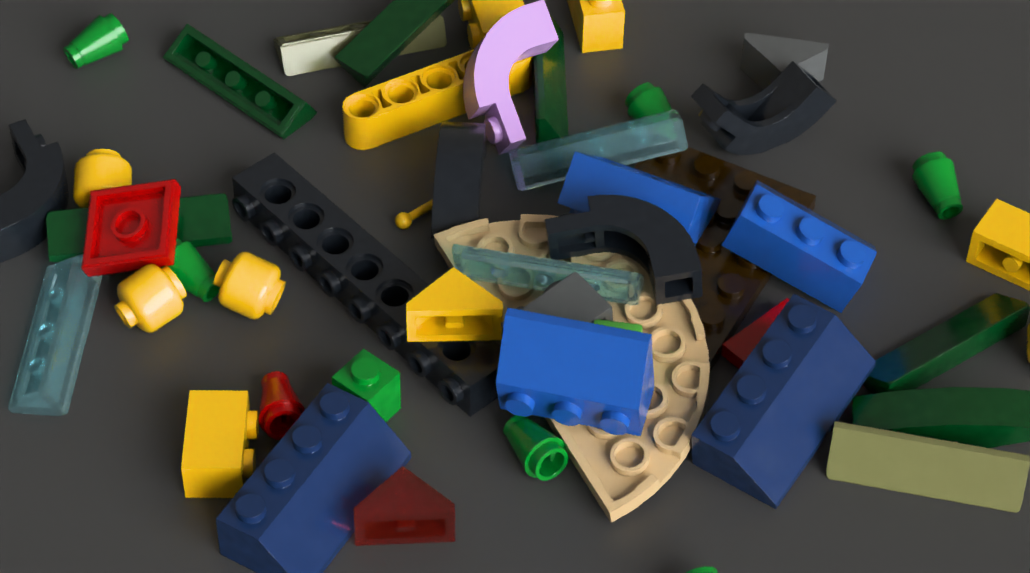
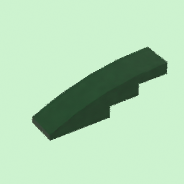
[852,387,1030,448]

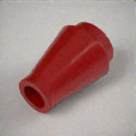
[259,371,305,440]

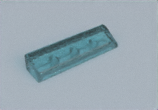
[508,109,688,191]
[452,244,645,305]
[8,254,102,416]

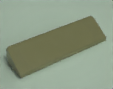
[273,15,447,76]
[825,421,1030,513]

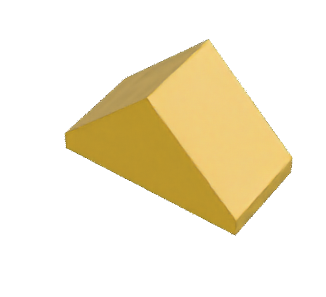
[406,267,503,342]

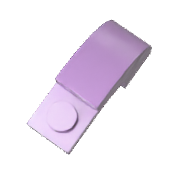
[463,0,559,155]

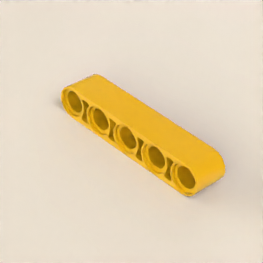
[342,49,533,150]

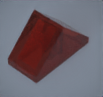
[354,466,455,546]

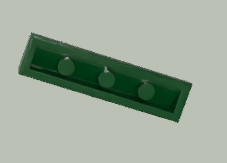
[334,0,455,88]
[533,13,569,150]
[163,24,317,139]
[46,193,233,262]
[863,293,1030,394]

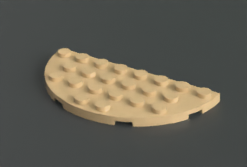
[434,214,710,523]

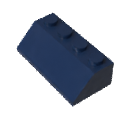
[691,294,876,509]
[216,383,411,573]

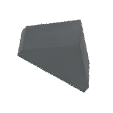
[740,32,829,90]

